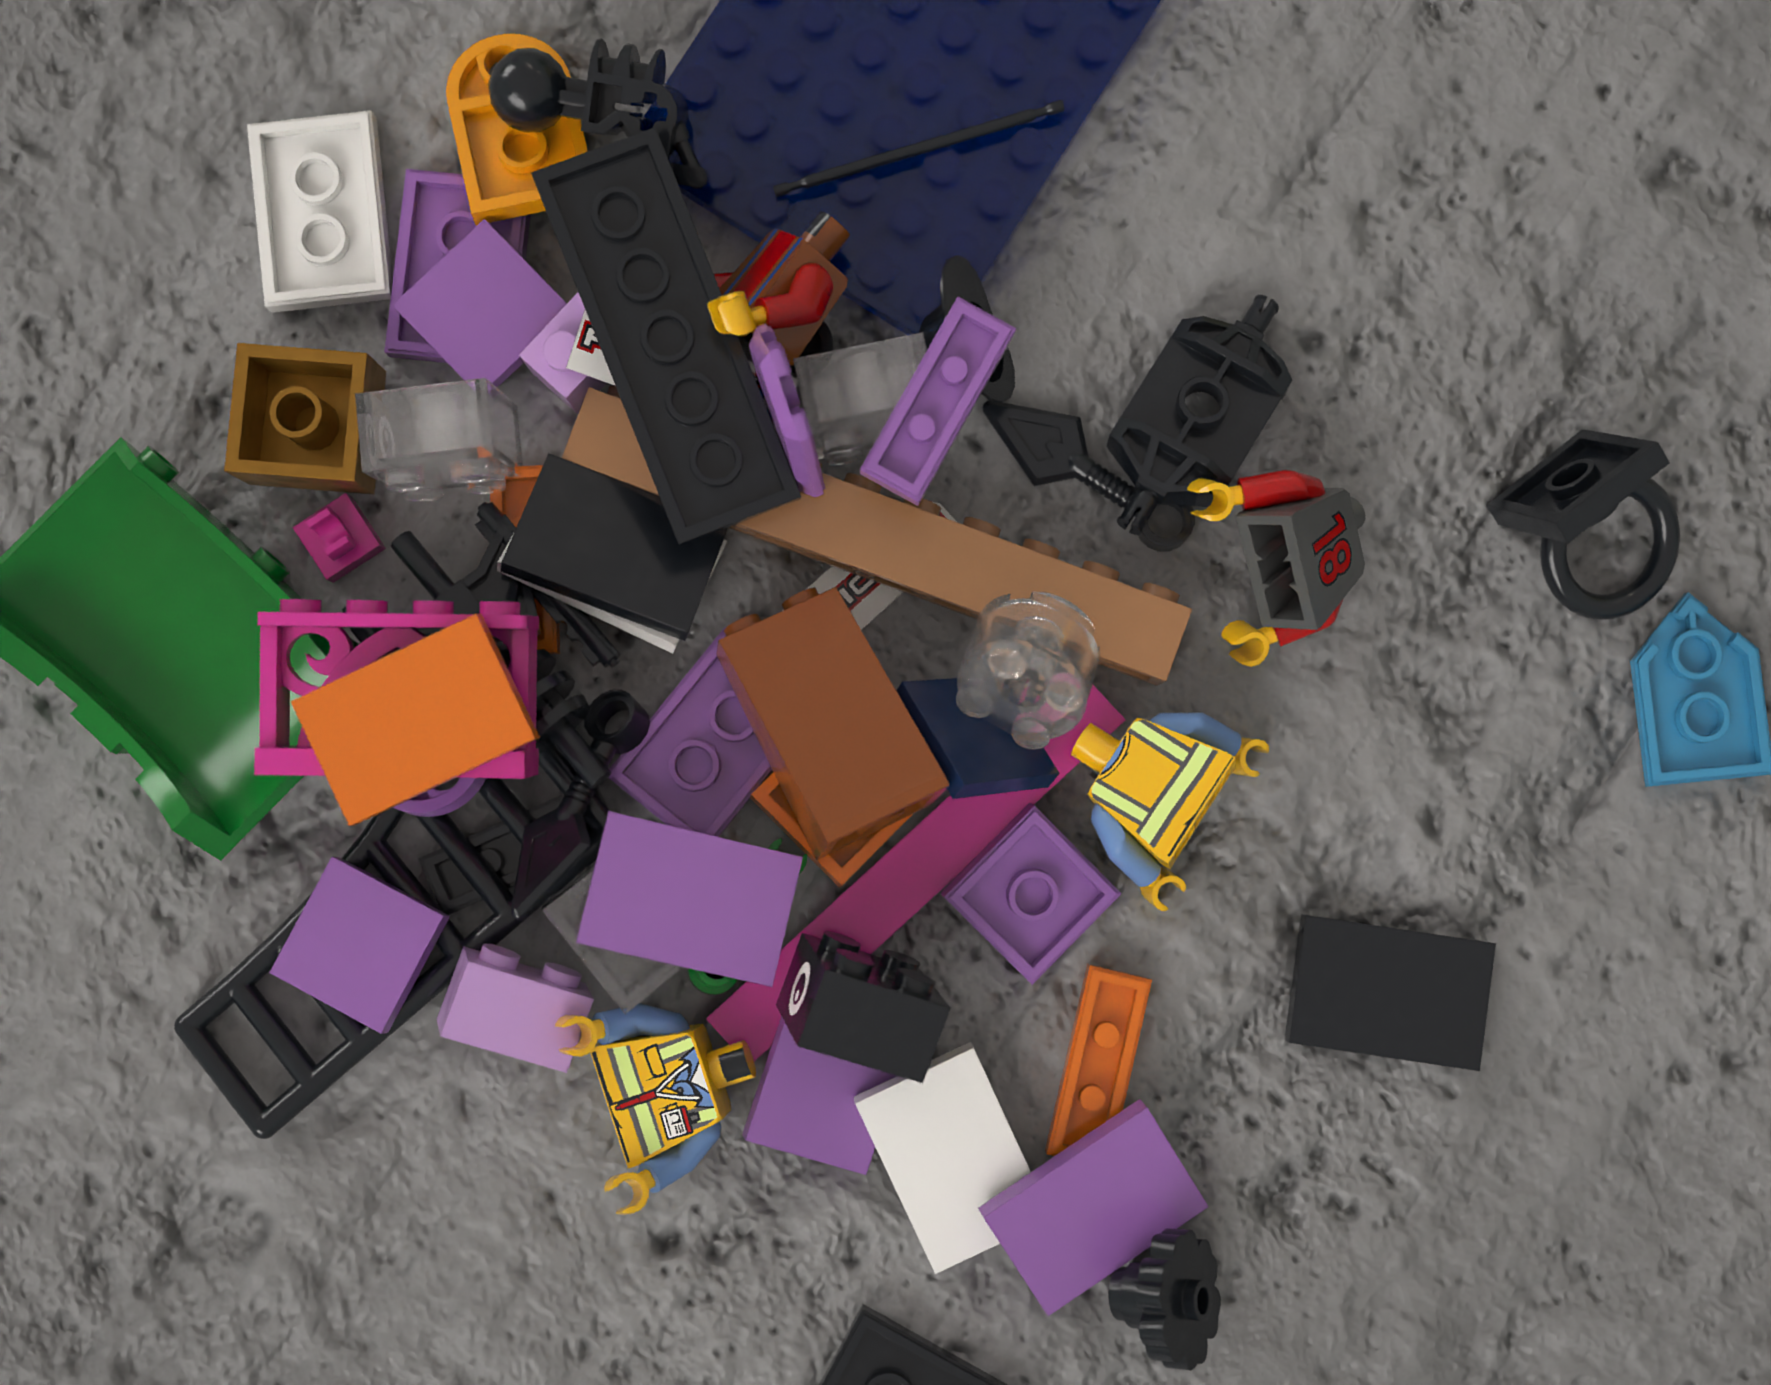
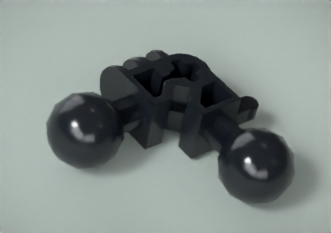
[488,38,710,189]

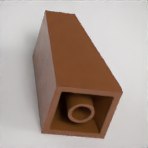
[716,587,950,860]

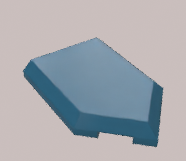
[1630,592,1771,787]

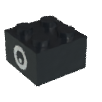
[776,931,951,1083]

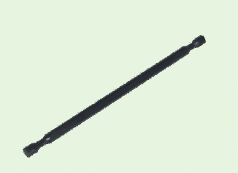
[772,99,1065,198]

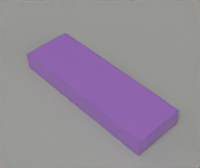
[860,297,1016,506]

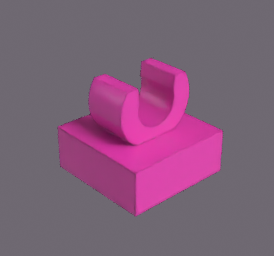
[292,493,386,583]

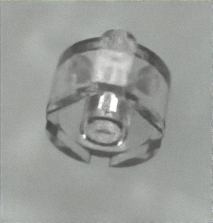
[956,591,1100,750]

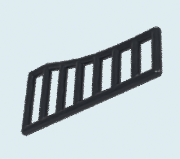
[174,745,610,1139]

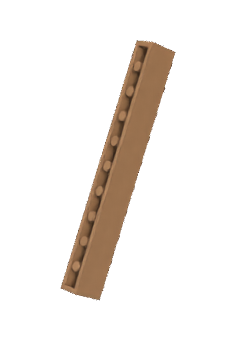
[562,385,1192,686]

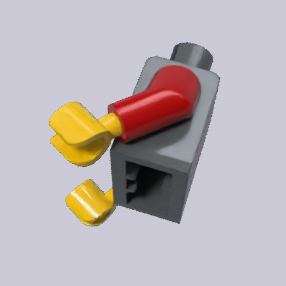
[1187,470,1365,667]

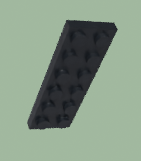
[531,127,801,546]

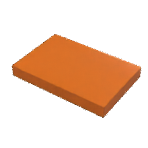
[291,613,540,826]

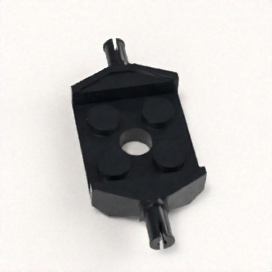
[1106,295,1292,535]

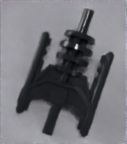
[342,502,621,789]

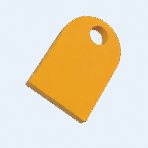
[446,34,588,226]

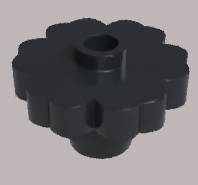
[1108,1228,1221,1370]

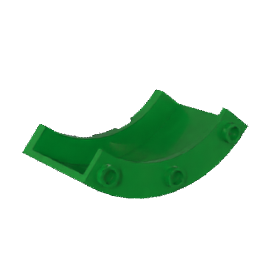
[0,437,359,861]

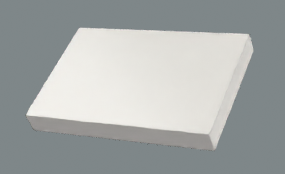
[247,110,393,313]
[854,1042,1031,1274]

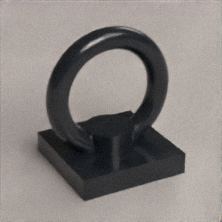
[1486,429,1680,620]

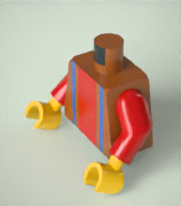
[707,211,850,366]

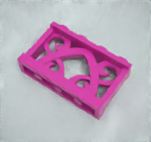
[254,599,539,779]

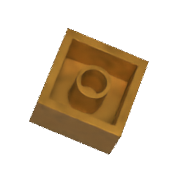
[224,343,386,495]

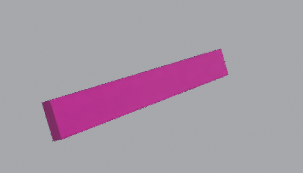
[706,674,1126,1062]

